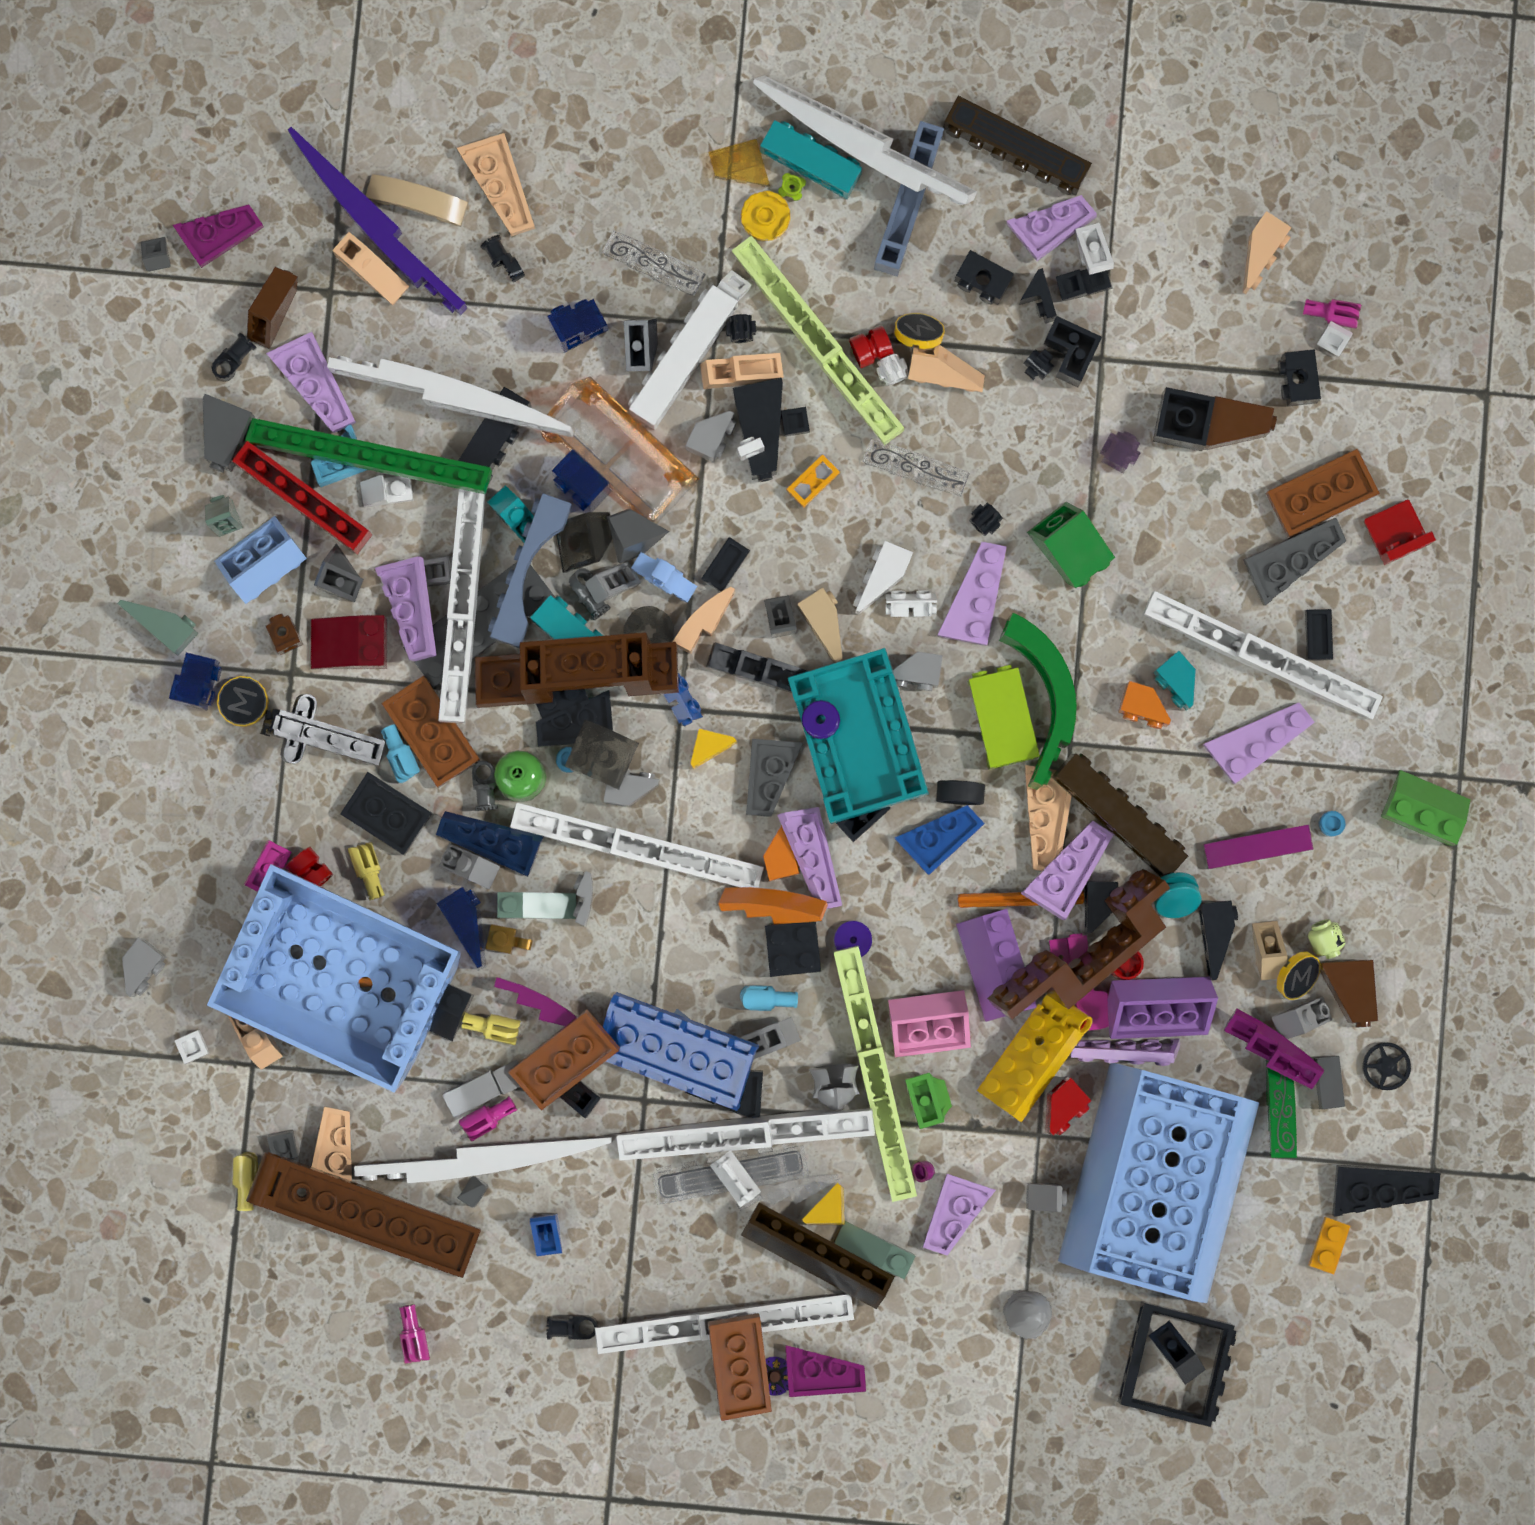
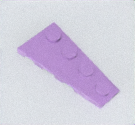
[1021,821,1114,920]

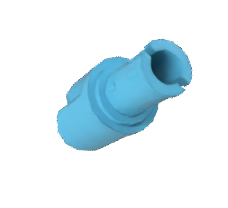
[381,724,420,783]
[740,985,798,1011]

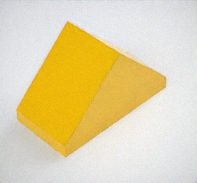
[690,729,737,770]
[802,1182,845,1225]

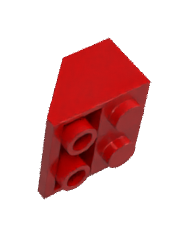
[1045,1077,1091,1136]

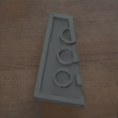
[1243,518,1346,606]

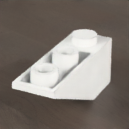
[853,541,913,615]

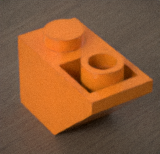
[1118,681,1171,729]
[763,825,800,882]

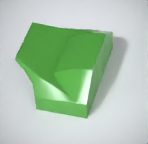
[905,1072,952,1129]

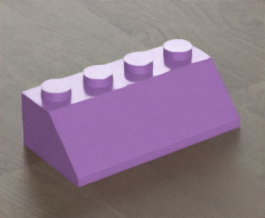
[956,909,1037,1022]
[1107,977,1218,1039]

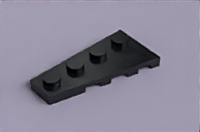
[1332,1165,1441,1217]

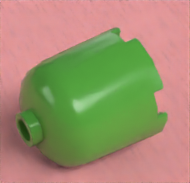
[494,750,547,802]

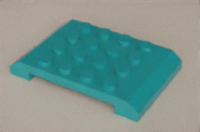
[788,648,929,824]

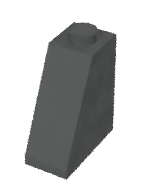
[203,394,255,473]

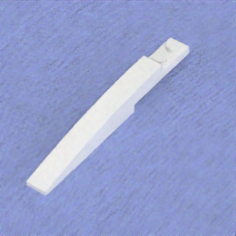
[753,75,977,205]
[327,356,574,438]
[439,489,485,724]
[1142,591,1383,720]
[510,803,764,888]
[617,1108,875,1161]
[354,1137,612,1183]
[594,1294,854,1354]

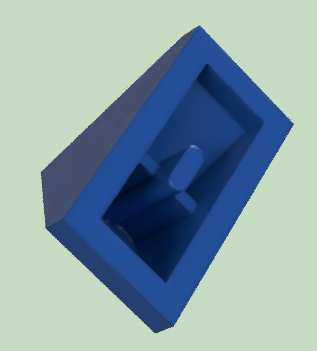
[530,1213,562,1256]

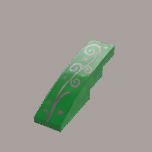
[1266,1060,1297,1158]

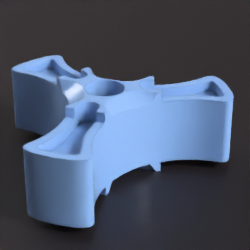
[631,552,698,603]

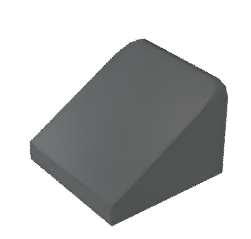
[141,237,171,272]

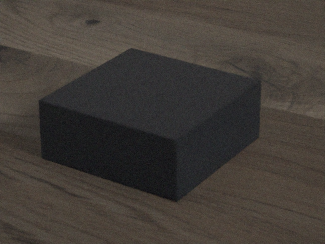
[781,407,810,437]

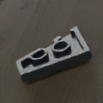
[536,690,614,748]

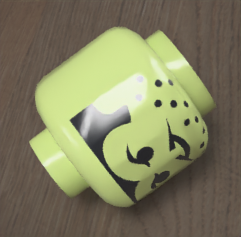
[1308,919,1346,959]

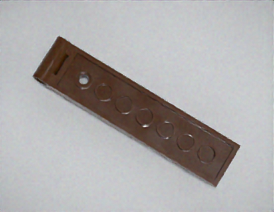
[246,1151,481,1278]

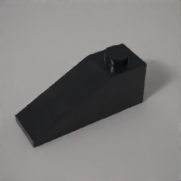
[1198,900,1238,981]

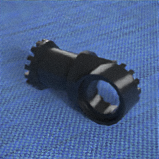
[480,234,525,283]
[211,333,257,382]
[546,1315,599,1340]

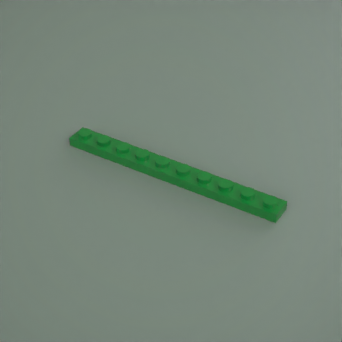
[245,418,492,494]

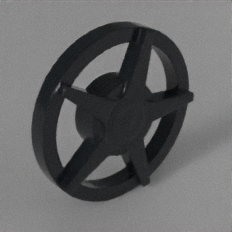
[1362,1042,1411,1090]

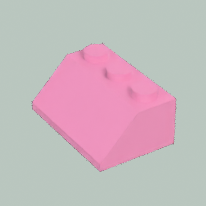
[888,990,971,1057]

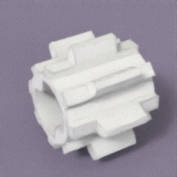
[877,354,908,386]

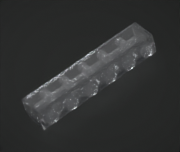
[652,1142,809,1205]

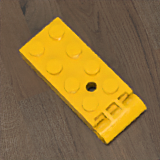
[976,995,1092,1122]

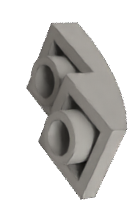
[573,871,593,927]
[442,1070,502,1117]

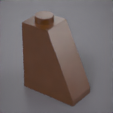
[247,267,298,349]
[1203,396,1277,450]
[1320,960,1378,1028]

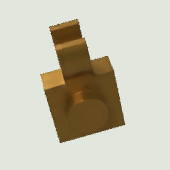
[486,924,533,954]

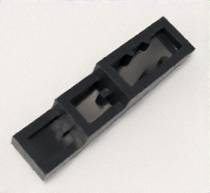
[706,642,808,693]

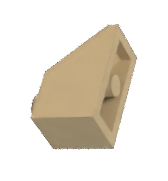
[1252,921,1287,981]

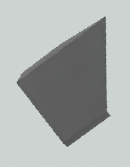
[607,508,670,563]
[314,543,364,602]

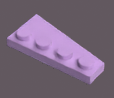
[266,332,356,434]
[937,542,1007,646]
[375,556,436,661]
[1203,703,1315,784]
[777,807,842,909]
[1071,1038,1180,1066]

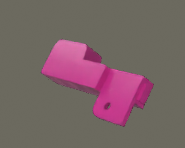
[1049,933,1109,1031]

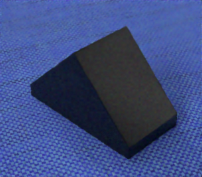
[836,806,891,842]
[560,1081,602,1119]

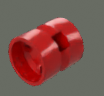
[849,325,894,369]
[285,846,333,887]
[1111,951,1144,980]

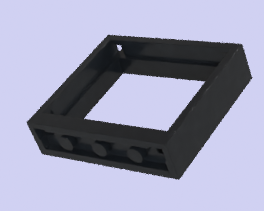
[1117,1301,1237,1427]

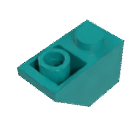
[487,485,534,543]
[1153,651,1196,711]

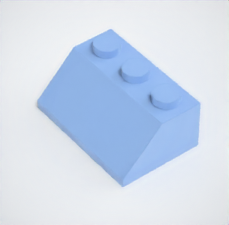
[214,516,307,604]

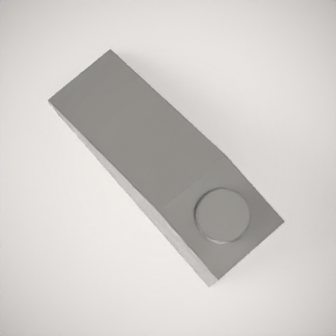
[739,1017,801,1059]

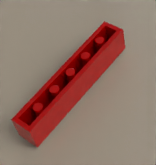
[232,441,372,555]

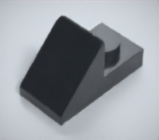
[1019,268,1057,324]

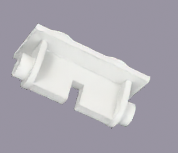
[885,590,937,617]
[710,1150,761,1207]

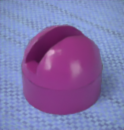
[912,1161,935,1182]

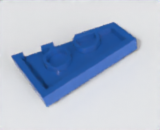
[894,805,985,876]

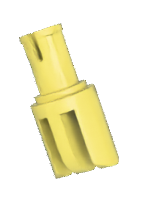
[348,842,385,901]
[461,1012,521,1045]
[232,1152,258,1211]

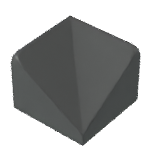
[457,1176,488,1208]

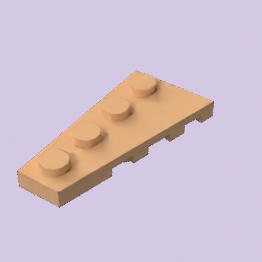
[457,133,535,236]
[1025,765,1072,871]
[305,1106,352,1194]

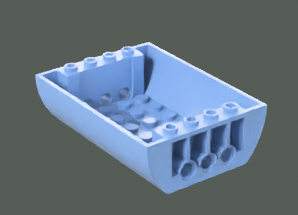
[207,864,461,1093]
[1058,1063,1259,1303]

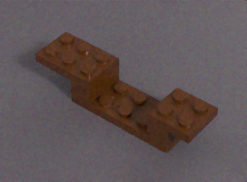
[475,632,679,708]
[987,869,1170,1020]

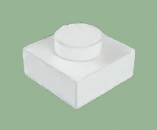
[717,270,752,301]
[1317,321,1353,356]
[737,437,764,461]
[175,1030,210,1064]

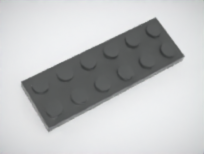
[403,561,555,688]

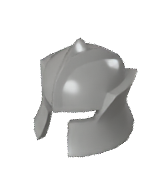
[808,1064,860,1110]

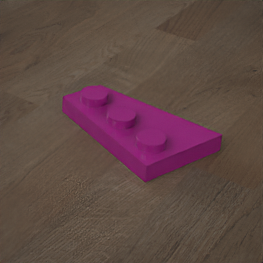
[173,204,264,268]
[785,1345,866,1397]

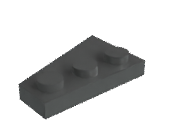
[746,739,803,817]

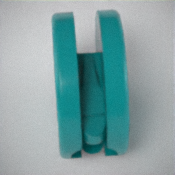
[1154,872,1202,918]

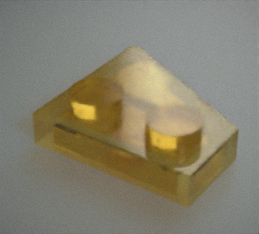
[708,139,770,187]

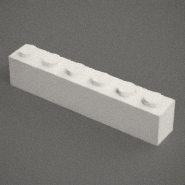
[628,285,738,430]

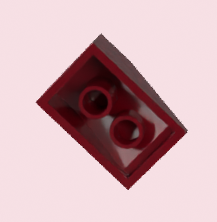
[311,615,388,670]

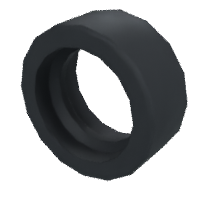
[936,780,985,805]

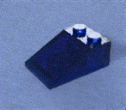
[436,887,486,969]

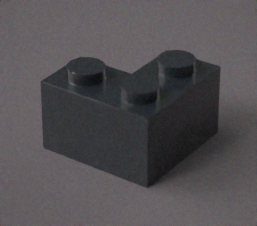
[1043,316,1102,388]

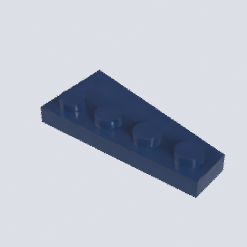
[436,811,544,877]

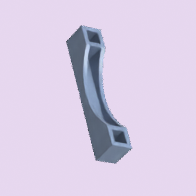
[874,121,944,277]
[488,493,572,649]

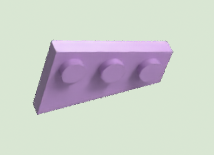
[1006,195,1097,261]
[922,1173,996,1255]

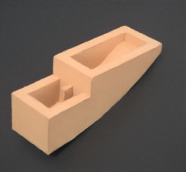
[700,353,784,389]
[673,587,735,654]

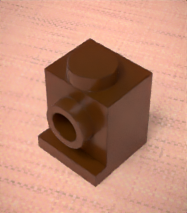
[266,613,304,655]

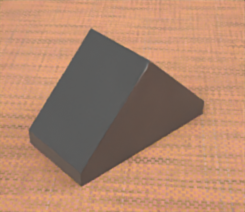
[764,595,797,638]

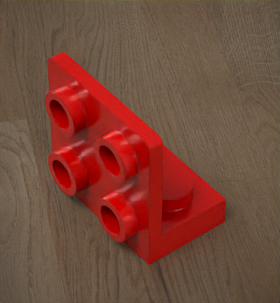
[1364,499,1436,566]

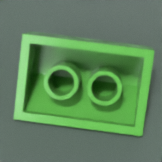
[1380,770,1471,846]

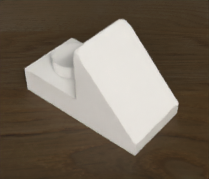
[1075,223,1114,275]
[360,475,414,507]

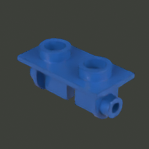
[664,673,703,727]

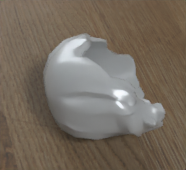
[1003,1291,1052,1340]

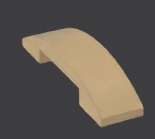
[366,174,468,227]

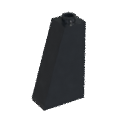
[732,377,783,482]

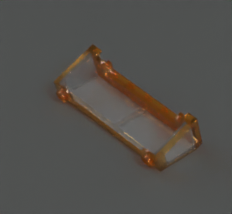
[539,376,699,524]

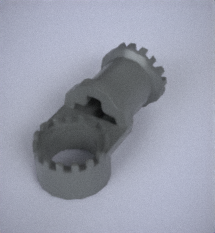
[569,568,611,620]
[472,761,498,811]

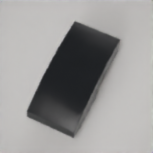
[1056,269,1113,301]

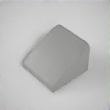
[492,1060,520,1095]

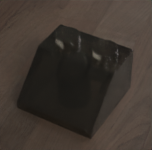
[565,720,639,790]

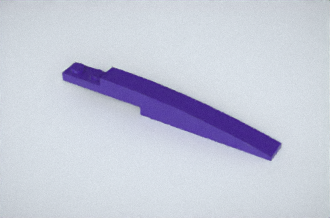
[288,127,468,316]

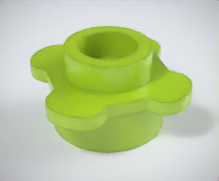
[778,173,806,201]

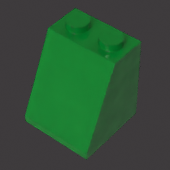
[1027,502,1115,588]

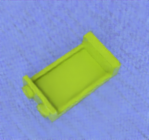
[967,665,1040,770]

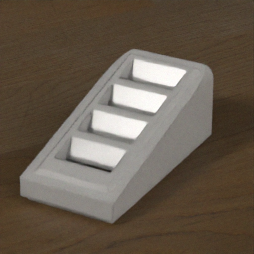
[424,556,453,587]
[585,561,641,604]

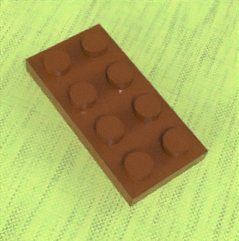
[1266,449,1380,538]
[381,676,480,788]
[508,1009,620,1111]
[708,1313,772,1421]

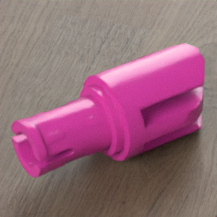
[1303,299,1362,329]
[459,1096,517,1142]
[399,1304,430,1364]

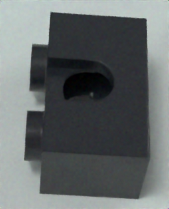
[954,250,1014,305]
[1278,349,1321,407]

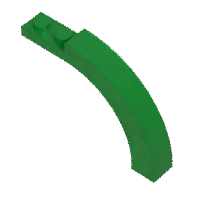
[999,613,1077,790]

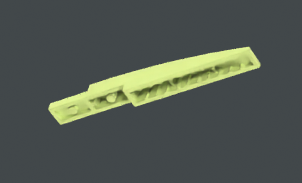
[732,236,904,446]
[833,946,917,1202]

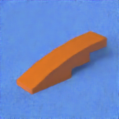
[718,887,828,924]

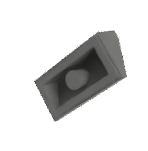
[1313,1056,1345,1110]

